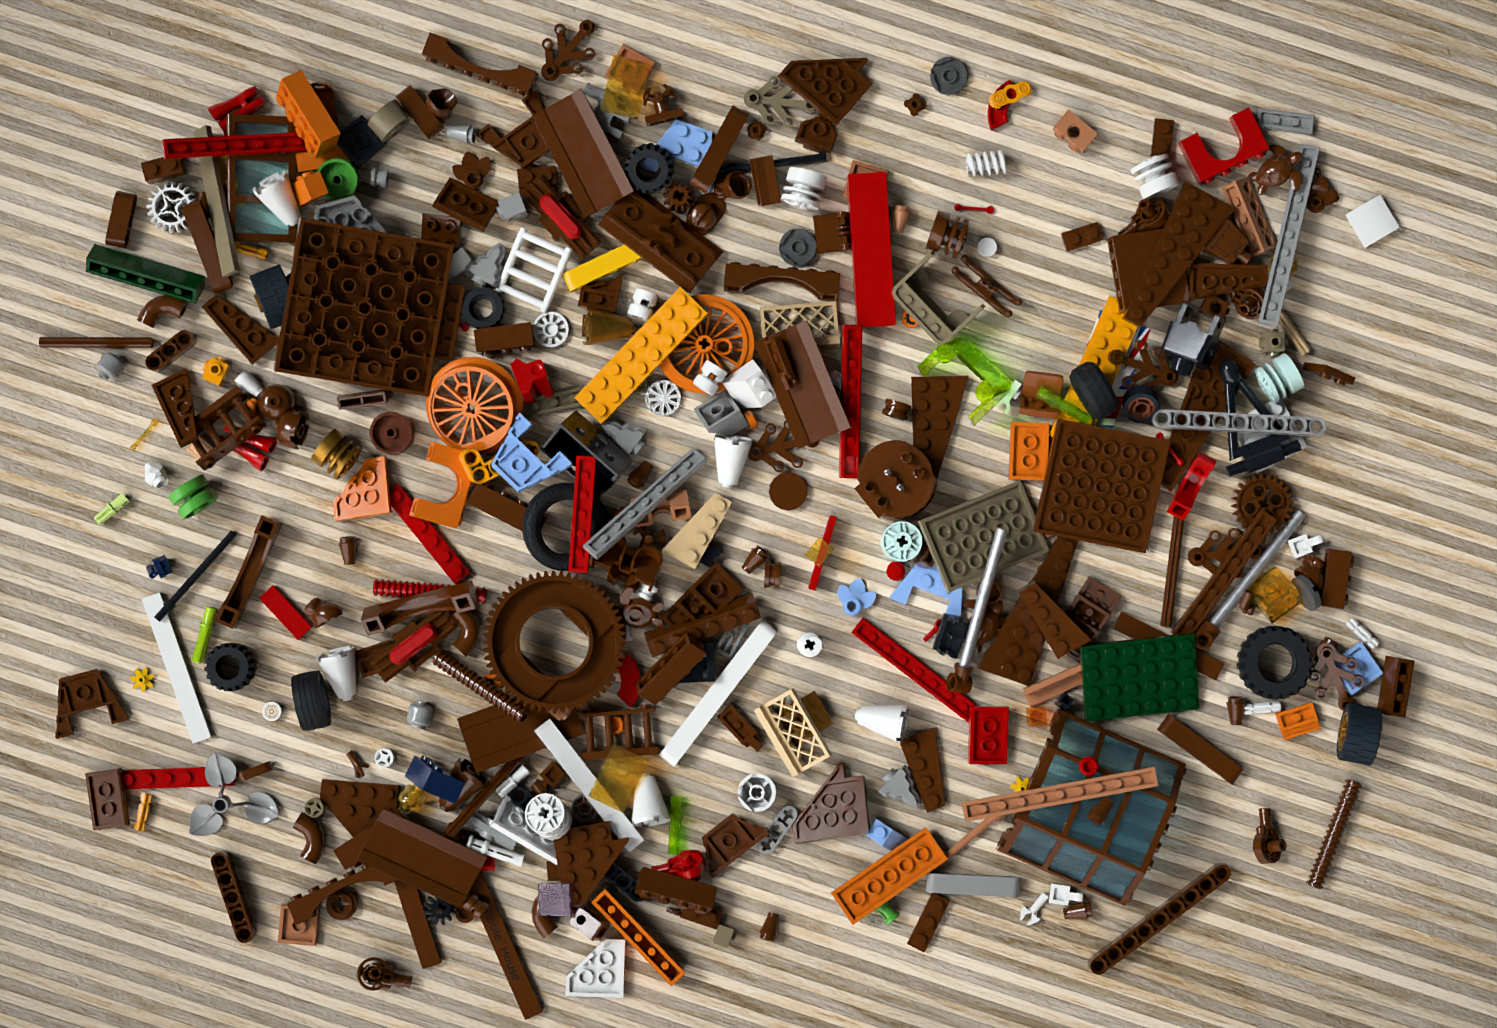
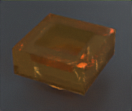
[1026,706,1047,727]

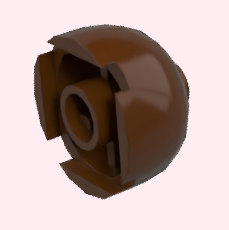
[258,384,297,422]
[274,410,309,450]

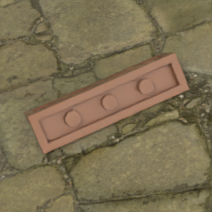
[1222,177,1277,258]
[1022,663,1082,707]

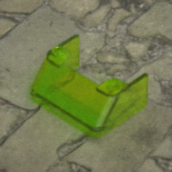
[917,337,1011,426]

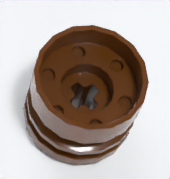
[925,210,969,259]

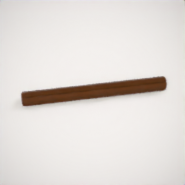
[39,337,154,348]
[1160,516,1184,627]
[445,755,527,837]

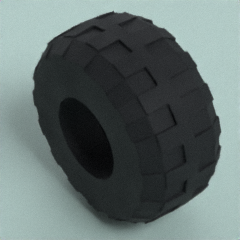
[1069,362,1119,419]

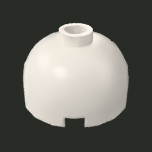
[738,773,776,812]

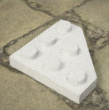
[565,938,625,998]

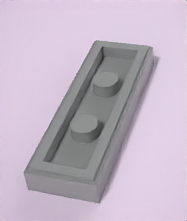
[1256,108,1315,135]

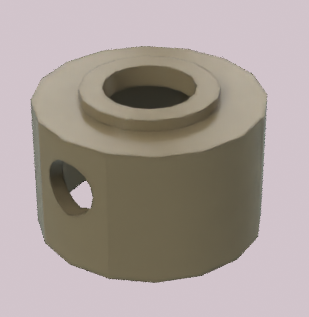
[368,99,412,142]

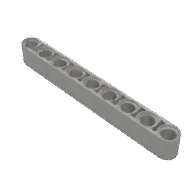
[1152,409,1327,437]

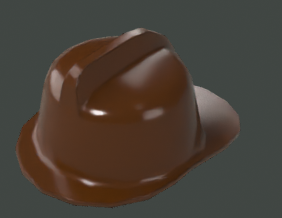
[686,192,725,235]

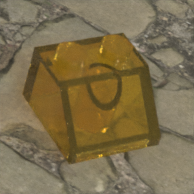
[1249,566,1303,624]

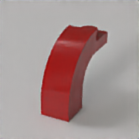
[1167,452,1217,521]

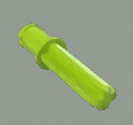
[192,606,218,664]

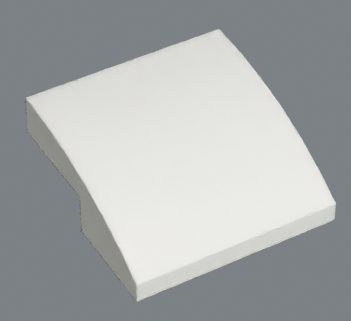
[1346,194,1400,248]

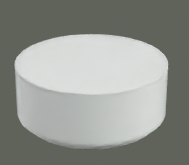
[977,238,997,257]

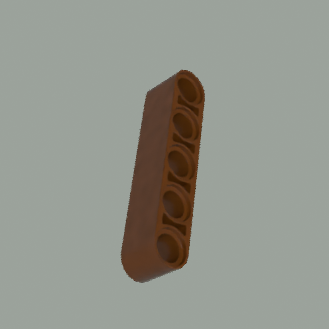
[689,105,750,194]
[181,199,234,294]
[1157,714,1244,785]
[211,851,256,943]

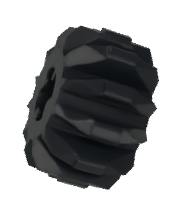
[423,896,456,925]

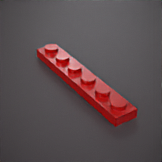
[568,455,596,573]
[390,483,471,585]
[122,767,235,789]

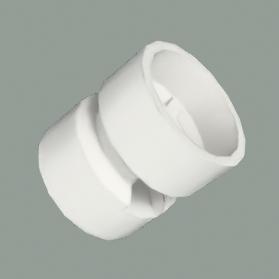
[627,288,659,321]
[693,360,727,396]

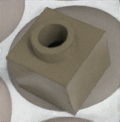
[713,923,736,948]

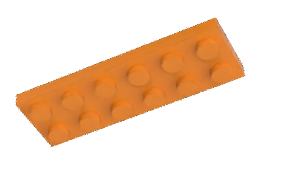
[831,827,948,925]

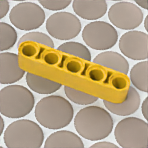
[562,245,642,292]

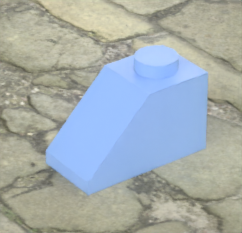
[866,818,908,851]

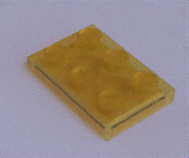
[600,55,651,120]
[588,744,649,813]

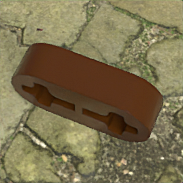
[237,761,274,782]

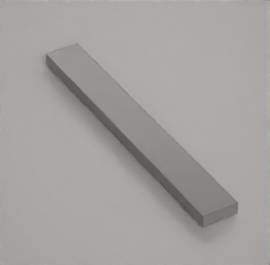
[583,447,708,560]

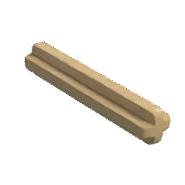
[1279,310,1310,356]

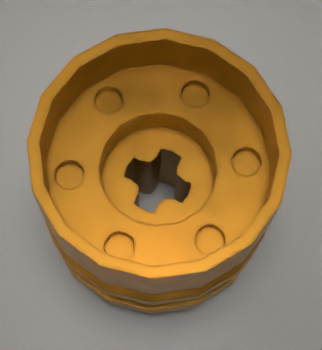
[311,428,362,480]

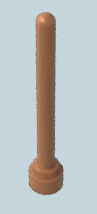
[932,815,1006,872]

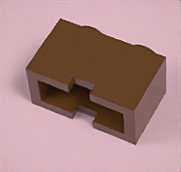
[141,157,187,185]

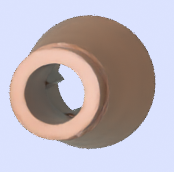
[892,205,911,233]

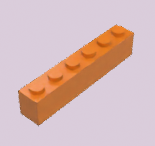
[591,887,686,987]

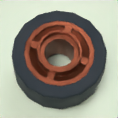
[1122,385,1160,423]

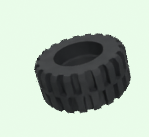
[1236,626,1314,699]

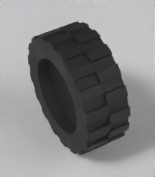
[461,287,505,329]

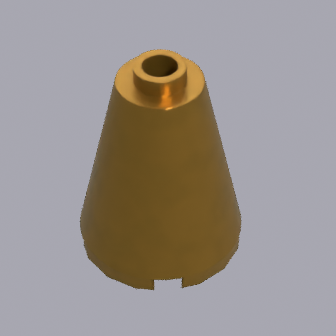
[582,307,635,345]

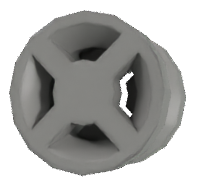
[370,168,389,188]

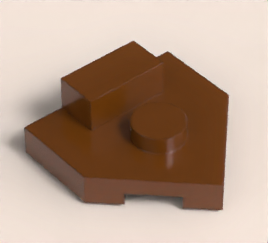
[795,114,837,154]

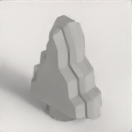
[465,243,506,288]
[602,420,647,456]
[878,764,922,809]

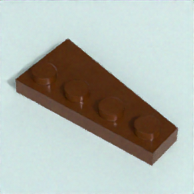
[1189,263,1268,301]
[202,295,279,365]
[900,727,945,813]

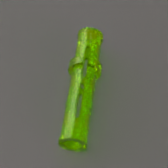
[1035,386,1091,424]
[668,796,683,855]

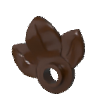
[452,151,490,189]
[1306,176,1338,213]

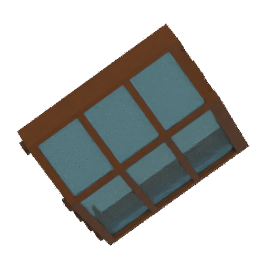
[996,708,1187,906]

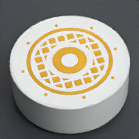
[262,702,282,721]

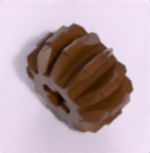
[662,181,695,214]

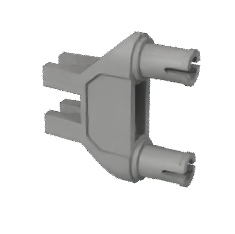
[584,83,632,141]

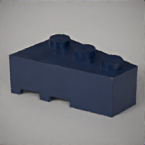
[405,755,465,804]

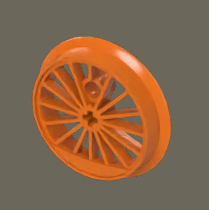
[660,294,754,394]
[426,357,523,455]

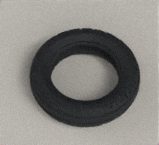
[522,483,609,571]

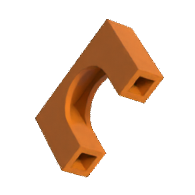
[409,442,474,529]

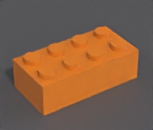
[276,70,341,159]

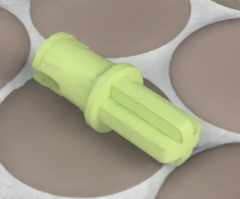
[94,493,130,525]

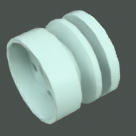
[1255,353,1304,404]
[881,521,922,562]

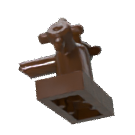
[643,84,684,127]
[626,525,667,557]

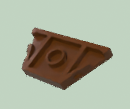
[702,813,770,878]

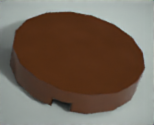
[769,472,807,511]

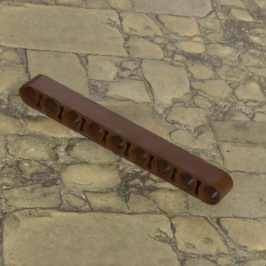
[1088,863,1231,975]

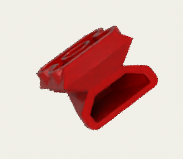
[510,358,555,404]

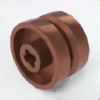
[369,411,414,455]

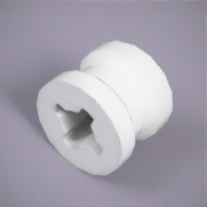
[635,583,659,602]
[374,748,395,767]

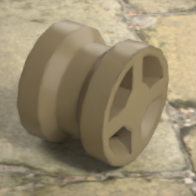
[304,797,326,818]

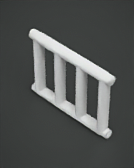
[495,227,572,313]

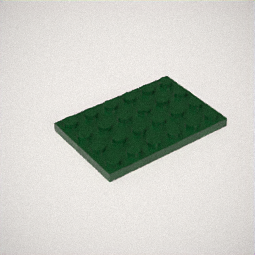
[1080,633,1199,722]

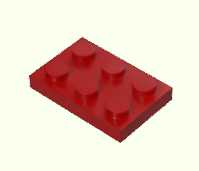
[968,706,1009,764]

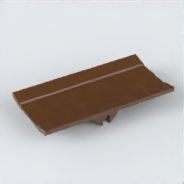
[532,88,635,218]
[598,185,724,294]
[754,320,851,449]
[457,697,585,773]
[357,808,488,908]

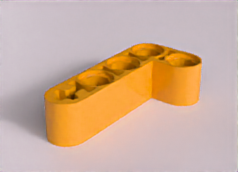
[459,440,539,484]

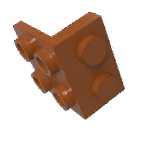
[1019,371,1063,419]

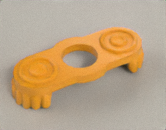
[989,81,1032,109]

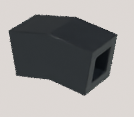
[700,544,722,568]
[1054,692,1074,711]

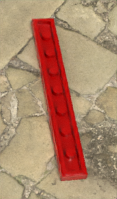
[162,132,307,160]
[839,324,863,478]
[851,618,977,723]

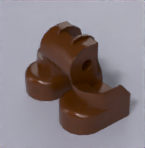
[589,537,663,593]

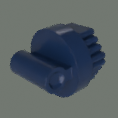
[146,555,173,579]

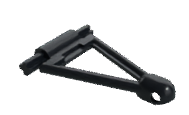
[1219,359,1302,477]

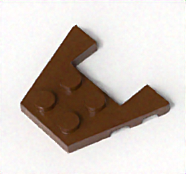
[475,90,550,169]
[55,669,130,739]

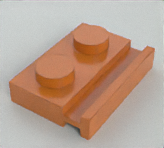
[1275,702,1321,740]

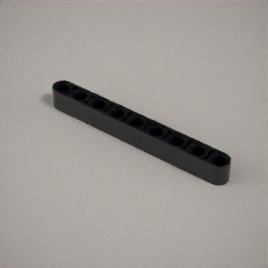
[510,786,645,902]

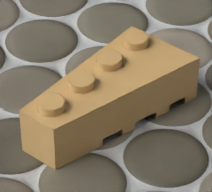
[661,493,732,569]

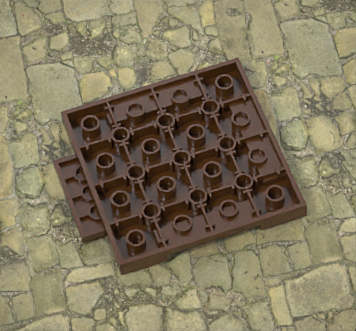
[273,217,465,397]

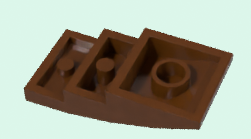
[660,562,743,626]
[1047,575,1122,663]

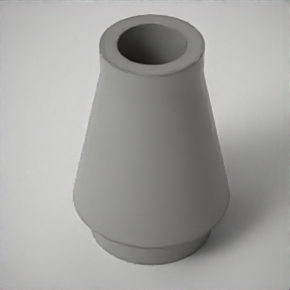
[447,125,477,144]

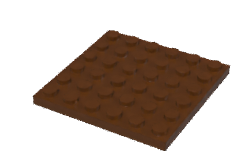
[1033,418,1170,553]

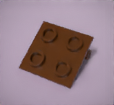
[813,211,851,254]
[421,213,462,253]

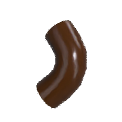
[137,295,188,328]
[452,610,481,657]
[293,812,325,864]
[531,885,561,939]

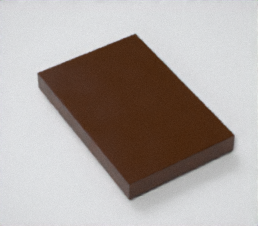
[432,177,499,232]
[85,768,130,830]

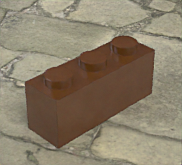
[474,322,535,357]
[1319,548,1354,609]
[1377,656,1415,718]

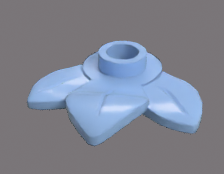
[837,578,876,616]

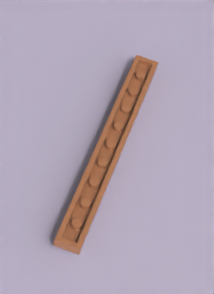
[961,766,1158,822]

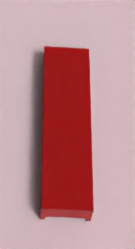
[846,172,896,327]

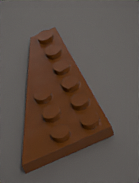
[911,376,969,478]

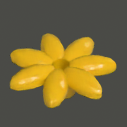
[129,668,154,692]
[1010,777,1029,792]

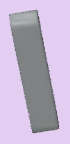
[926,872,1021,897]

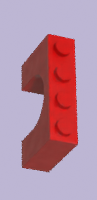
[1178,107,1269,185]

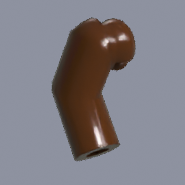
[1240,589,1255,615]

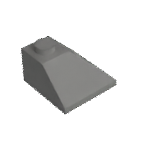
[694,389,748,435]

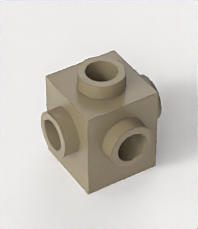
[1259,329,1288,357]

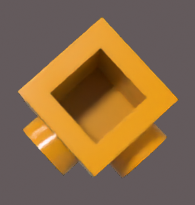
[202,356,232,387]

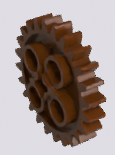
[1231,473,1294,534]

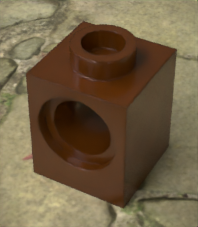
[1198,296,1230,320]

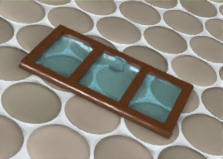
[227,113,297,243]

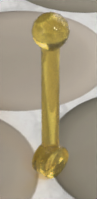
[129,419,159,451]

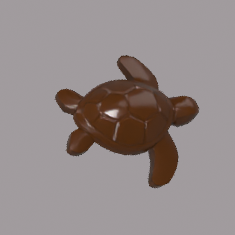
[1248,144,1303,195]
[612,587,664,641]
[963,599,1006,654]

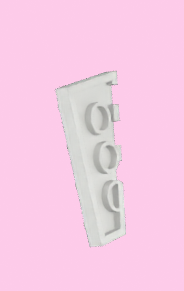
[491,795,557,865]

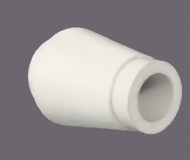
[235,369,264,397]

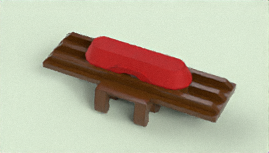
[520,175,602,260]
[369,610,459,683]

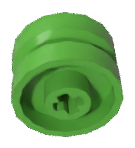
[317,157,360,201]
[168,474,219,520]

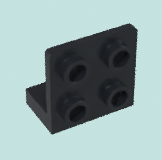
[679,643,715,683]

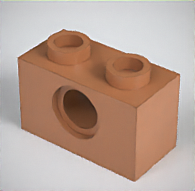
[1052,109,1098,154]

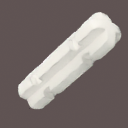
[1346,618,1379,649]
[1244,701,1281,715]

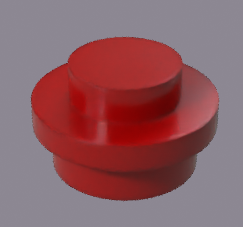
[886,561,905,581]
[1079,756,1099,776]

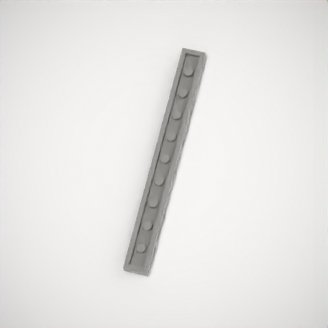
[1258,144,1320,328]

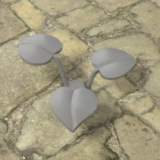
[189,752,279,836]

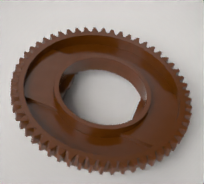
[482,570,626,714]

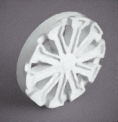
[533,312,569,348]
[645,380,681,416]

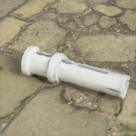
[466,835,524,867]

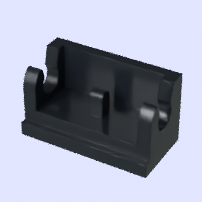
[932,613,969,659]

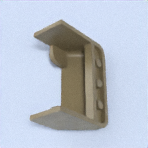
[892,251,986,344]

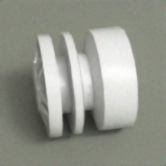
[1130,154,1180,199]
[781,167,827,210]
[525,793,572,840]

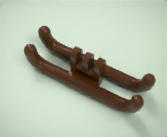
[951,254,1022,318]

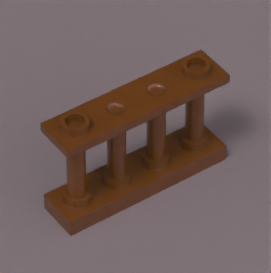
[192,385,267,471]
[578,704,659,760]

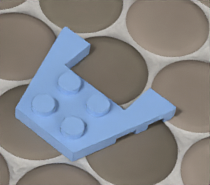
[640,119,712,192]
[491,413,573,493]
[889,563,962,616]

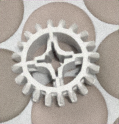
[147,181,197,234]

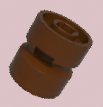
[976,579,1003,604]

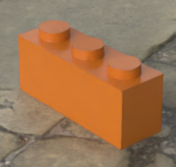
[291,171,329,207]

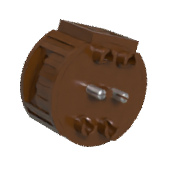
[854,440,938,519]

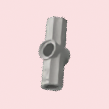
[465,812,517,851]

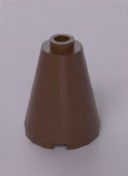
[438,758,489,812]

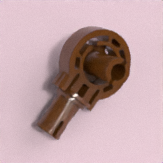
[1117,198,1169,235]
[1227,288,1265,320]
[1253,808,1287,864]
[356,957,412,991]

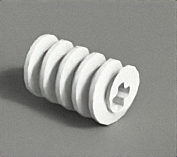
[966,150,1006,177]
[797,632,822,657]

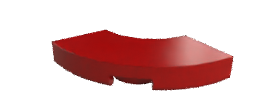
[987,80,1017,131]
[616,654,640,708]

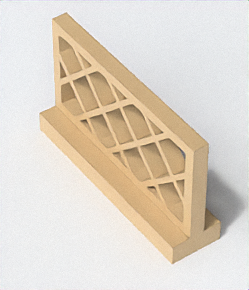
[760,301,840,350]
[754,688,832,777]

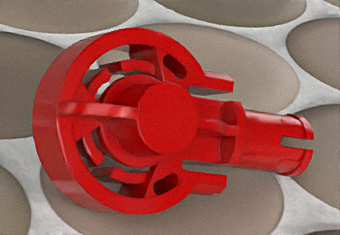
[651,850,706,881]

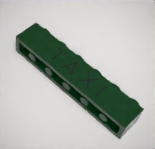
[85,244,205,304]

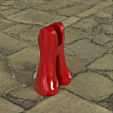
[207,86,266,136]
[220,425,278,472]

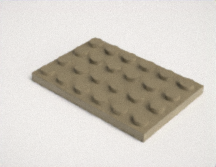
[918,480,1050,593]

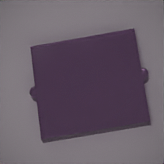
[537,883,573,916]

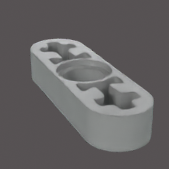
[758,805,797,855]

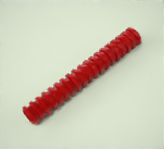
[373,579,487,604]

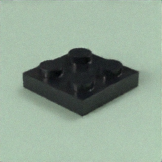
[337,115,387,169]

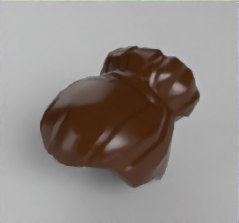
[426,88,457,120]
[713,171,752,200]
[1294,555,1324,592]
[304,597,342,628]

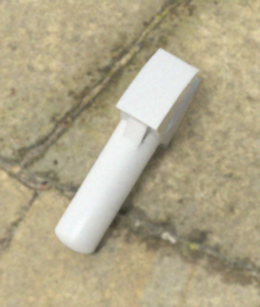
[1020,892,1049,925]

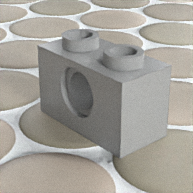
[496,193,529,224]

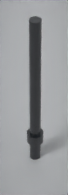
[716,153,827,175]
[154,530,237,622]

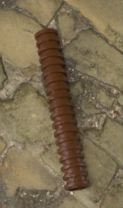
[433,650,529,723]
[1306,779,1362,889]

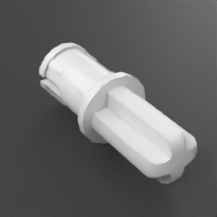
[496,764,530,797]

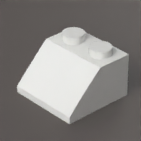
[722,359,776,409]

